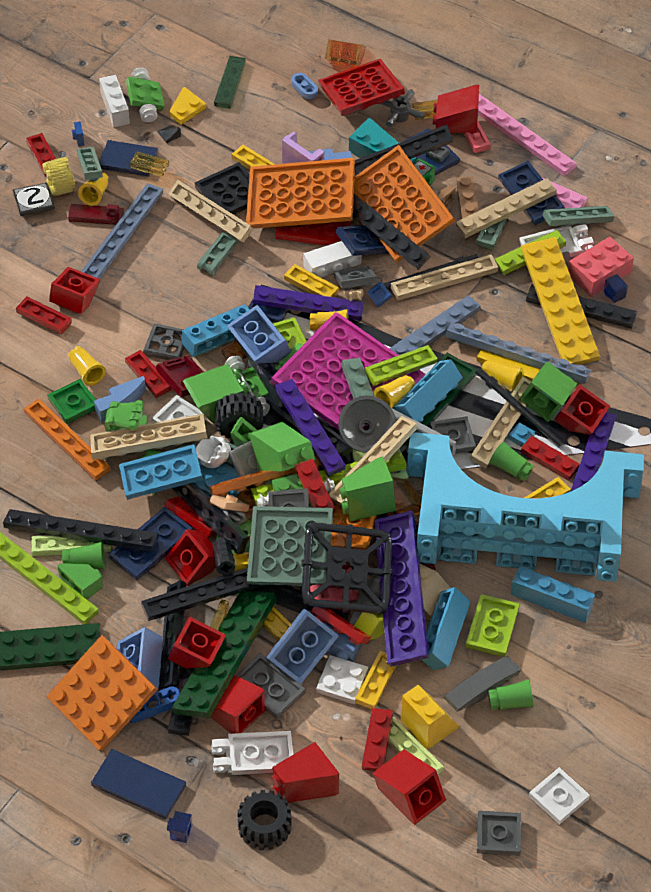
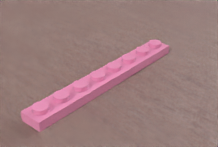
[478,94,576,176]

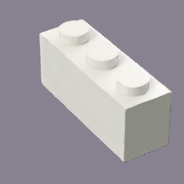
[99,75,130,128]
[303,241,362,278]

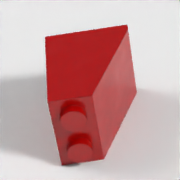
[432,85,480,134]
[210,675,265,734]
[271,742,339,803]
[372,749,446,825]

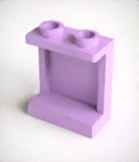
[282,132,324,164]

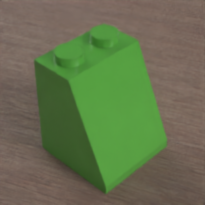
[518,361,577,422]
[183,364,250,424]
[249,422,315,471]
[340,456,396,521]

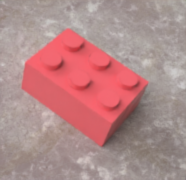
[568,237,634,297]

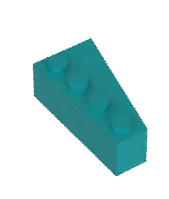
[349,118,416,163]

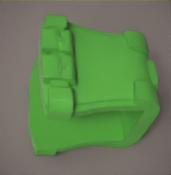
[104,400,147,432]

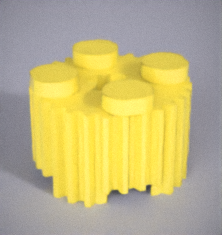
[42,157,75,196]

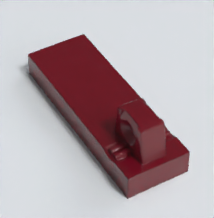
[68,204,124,225]

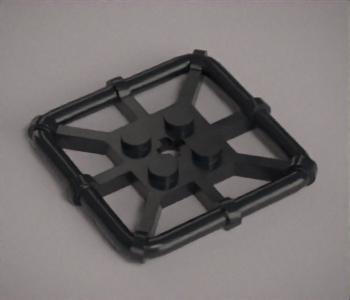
[301,523,393,614]

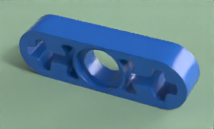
[129,687,180,723]

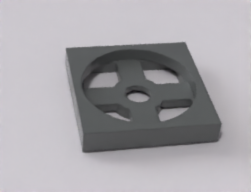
[143,323,185,360]

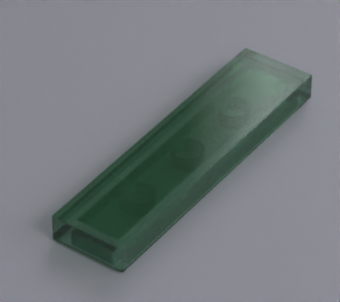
[214,56,246,109]

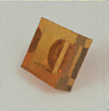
[222,341,247,360]
[237,488,256,509]

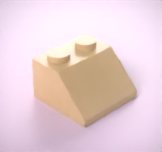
[419,564,450,621]

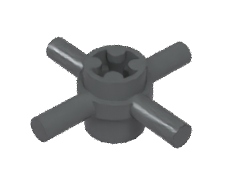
[381,89,425,127]

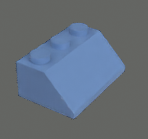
[227,305,291,363]
[266,609,339,685]
[117,627,163,689]

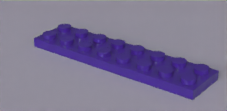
[374,511,429,667]

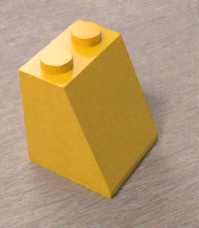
[401,685,459,750]

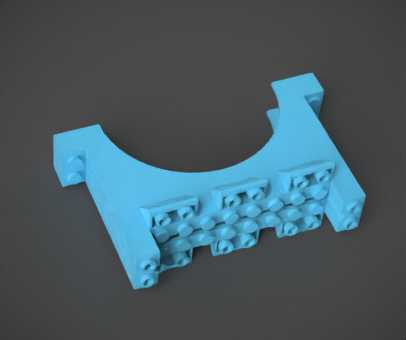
[407,432,644,582]

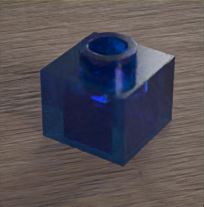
[604,274,628,303]
[167,811,193,843]

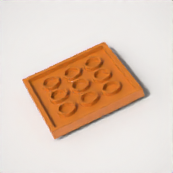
[46,635,158,752]

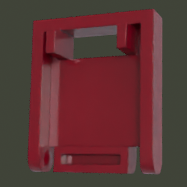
[156,355,203,398]

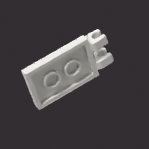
[519,224,594,257]
[211,731,293,775]

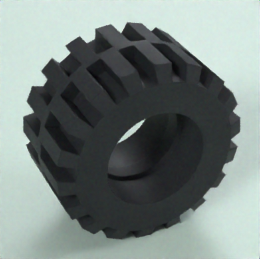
[215,393,263,440]
[237,790,292,850]

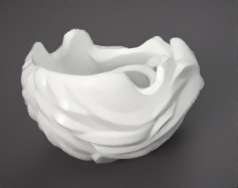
[196,436,231,468]

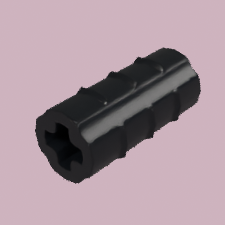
[213,537,235,576]

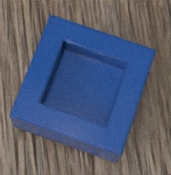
[72,121,85,146]
[367,281,393,307]

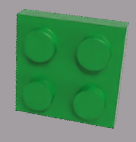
[47,379,96,424]

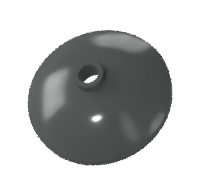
[338,396,396,453]

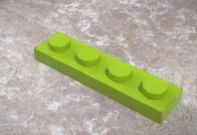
[495,230,566,275]
[365,345,438,386]

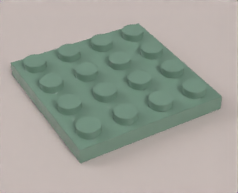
[247,506,334,586]

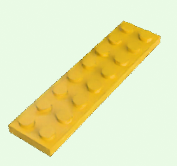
[521,237,600,365]

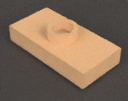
[210,494,250,512]

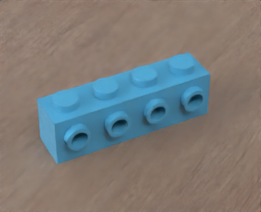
[182,304,249,357]
[393,360,463,423]
[511,566,595,623]
[422,587,471,670]

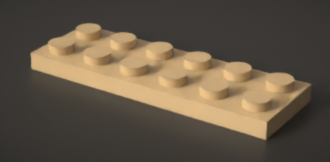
[90,414,207,460]

